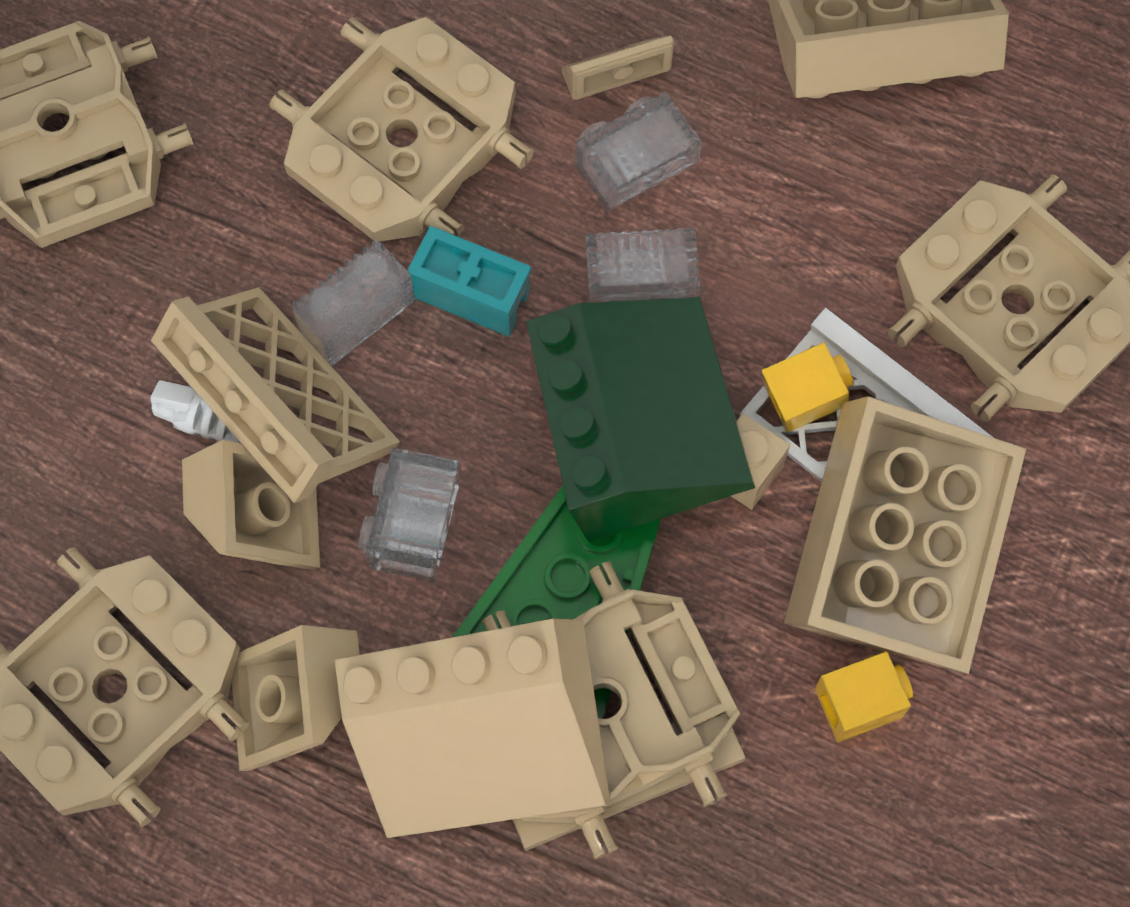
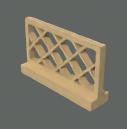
[151,287,400,503]

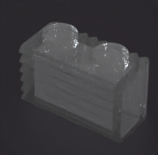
[575,92,702,212]
[585,227,701,303]
[292,241,416,366]
[358,447,462,582]

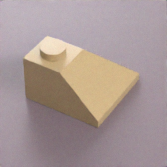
[182,440,320,570]
[232,625,360,771]

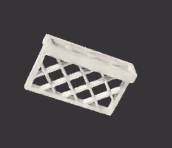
[740,307,994,482]

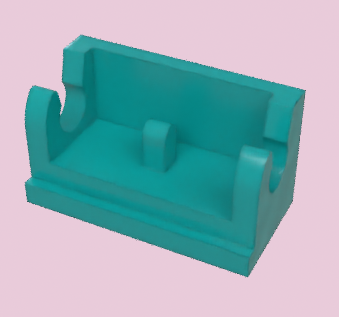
[407,226,532,337]

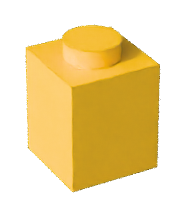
[761,342,854,433]
[815,651,913,743]

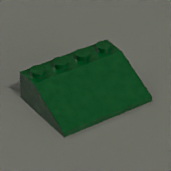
[526,297,755,542]

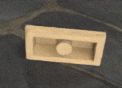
[562,35,674,100]

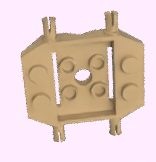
[270,17,534,242]
[0,21,194,248]
[888,175,1130,422]
[0,547,249,827]
[482,561,740,860]

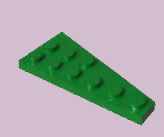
[453,485,661,719]

